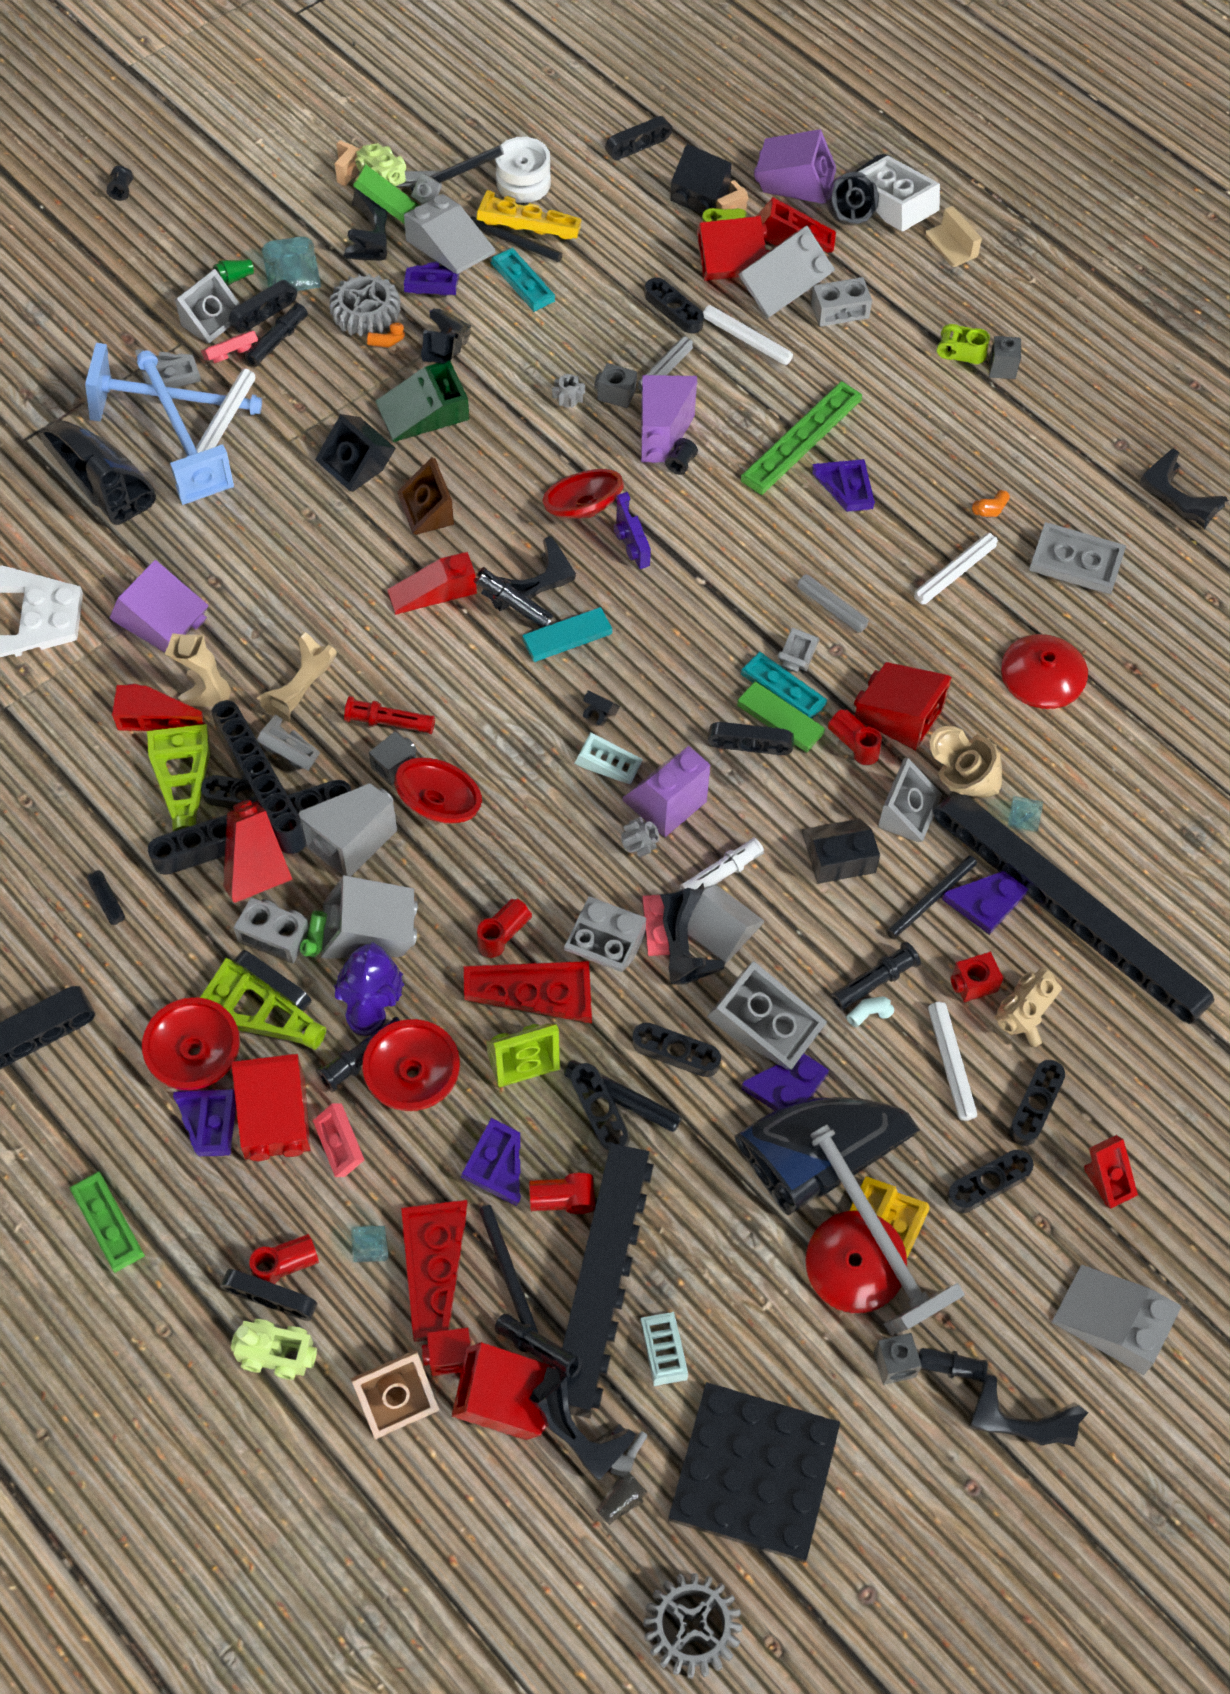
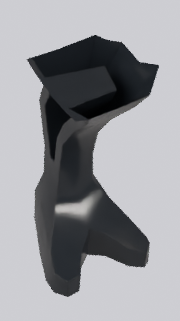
[344,188,388,260]
[421,308,471,364]
[1140,448,1229,529]
[481,536,576,611]
[660,883,724,985]
[528,1367,636,1480]
[969,1372,1088,1447]

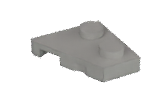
[135,349,201,388]
[257,714,320,771]

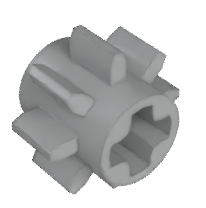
[552,374,585,408]
[621,817,659,857]

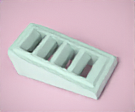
[574,732,643,784]
[640,1312,688,1386]

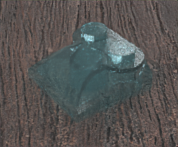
[262,237,321,291]

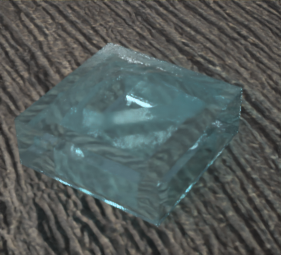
[1007,796,1043,832]
[351,1226,388,1262]

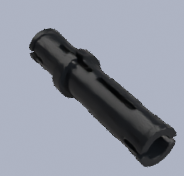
[245,303,308,367]
[473,567,553,628]
[495,1314,582,1378]

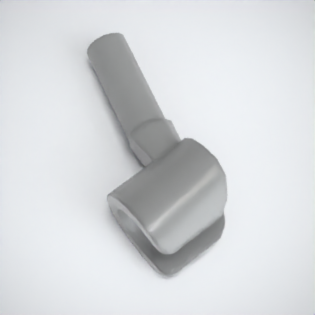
[611,1431,647,1477]

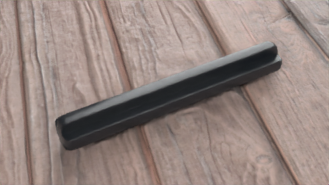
[564,1060,682,1132]

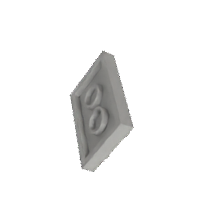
[1029,522,1126,595]

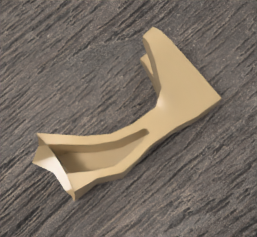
[256,631,337,723]
[165,633,231,707]

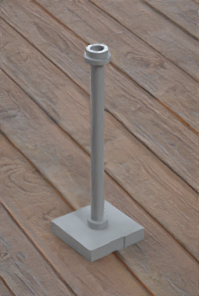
[810,1125,965,1336]

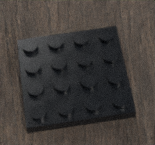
[668,1382,840,1563]

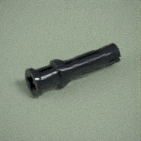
[831,942,921,1011]
[316,1017,400,1092]

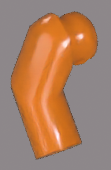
[367,323,405,348]
[972,490,1010,517]

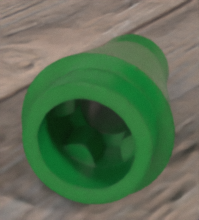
[213,259,254,286]

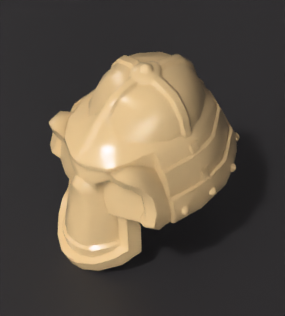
[930,726,1002,798]

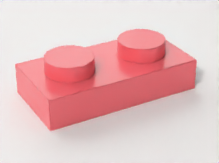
[201,331,258,363]
[642,895,670,956]
[313,1103,365,1177]

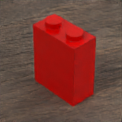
[696,216,769,281]
[452,1342,555,1440]

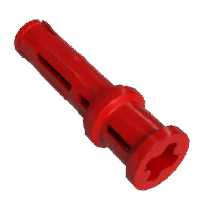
[344,696,435,735]

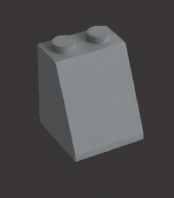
[298,783,397,877]
[321,875,418,959]

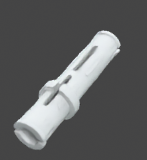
[679,837,764,891]

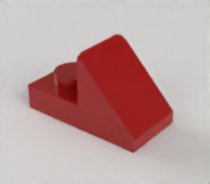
[1084,1135,1138,1209]

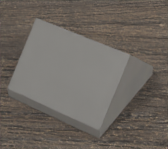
[175,269,240,344]
[878,758,942,842]
[688,885,764,965]

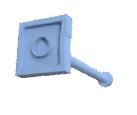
[85,343,262,422]
[137,350,234,505]

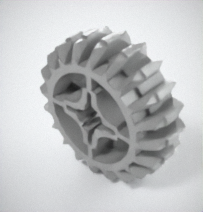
[330,273,401,338]
[643,1573,742,1679]

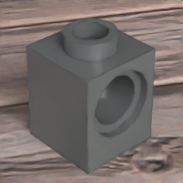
[989,336,1021,379]
[594,363,637,409]
[369,731,417,786]
[873,1333,922,1385]

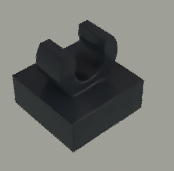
[583,690,620,726]

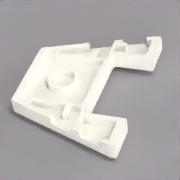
[0,566,83,657]

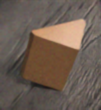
[351,1350,439,1439]

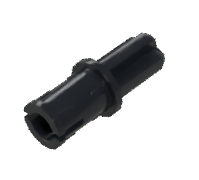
[918,1348,988,1382]

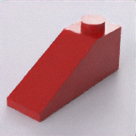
[756,197,836,253]
[387,552,477,615]
[112,683,205,731]

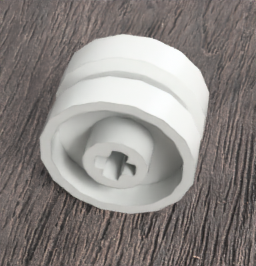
[495,137,551,203]

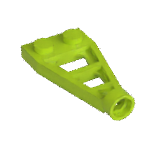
[147,724,210,832]
[200,958,326,1050]

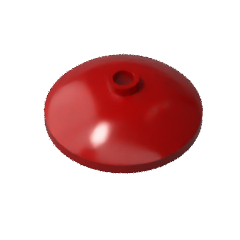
[542,469,624,519]
[1001,634,1088,709]
[394,758,482,824]
[142,997,240,1090]
[362,1019,460,1111]
[806,1210,907,1314]

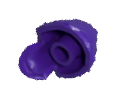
[334,942,404,1036]

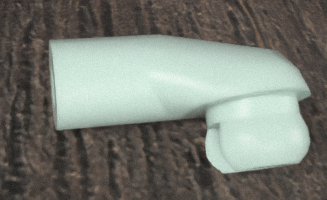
[846,996,894,1028]

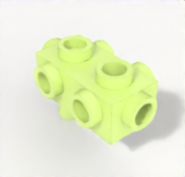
[355,143,406,187]
[231,1319,317,1380]

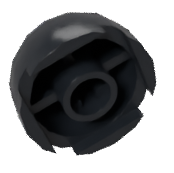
[826,171,879,225]

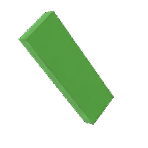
[353,164,420,224]
[737,682,825,753]
[69,1171,145,1273]

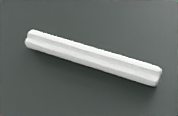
[703,305,793,365]
[196,368,255,453]
[914,533,998,605]
[928,1001,977,1121]

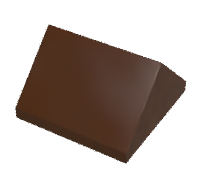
[397,457,454,535]

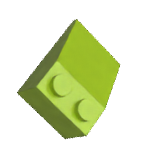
[486,1023,560,1088]

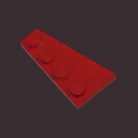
[463,961,592,1024]
[401,1200,468,1342]

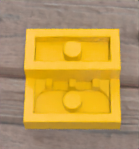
[849,1176,930,1258]

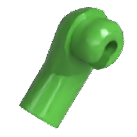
[300,910,327,957]

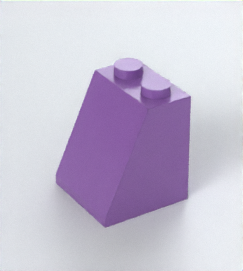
[754,129,837,204]
[641,375,697,463]
[109,560,209,652]
[623,746,710,838]

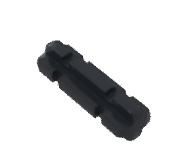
[87,870,125,925]

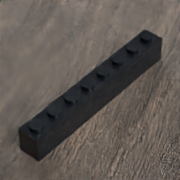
[562,1143,654,1419]

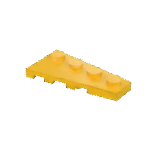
[477,190,582,239]

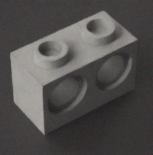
[811,277,872,327]
[234,897,309,963]

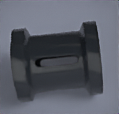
[106,166,134,201]
[665,438,698,475]

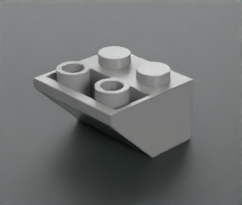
[564,896,646,972]

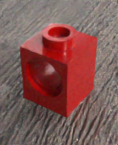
[950,951,1004,1003]
[422,1327,471,1376]

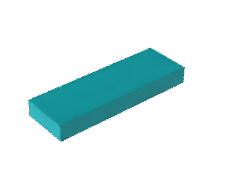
[491,247,555,312]
[522,607,613,662]
[741,651,827,719]

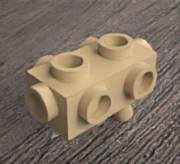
[994,968,1063,1047]

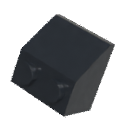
[670,144,732,219]
[315,414,396,492]
[802,819,880,884]

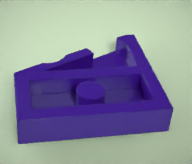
[404,261,460,296]
[812,459,875,512]
[614,492,651,569]
[943,871,1028,935]
[741,1053,829,1111]
[173,1089,236,1157]
[461,1118,521,1206]

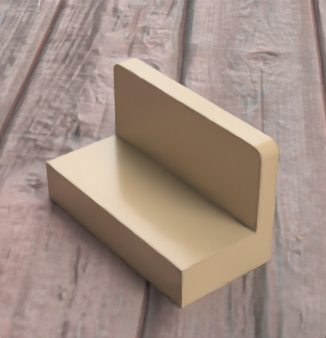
[925,206,982,267]

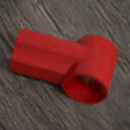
[828,709,882,765]
[477,898,532,958]
[529,1173,595,1214]
[249,1234,319,1284]

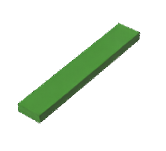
[741,381,862,495]

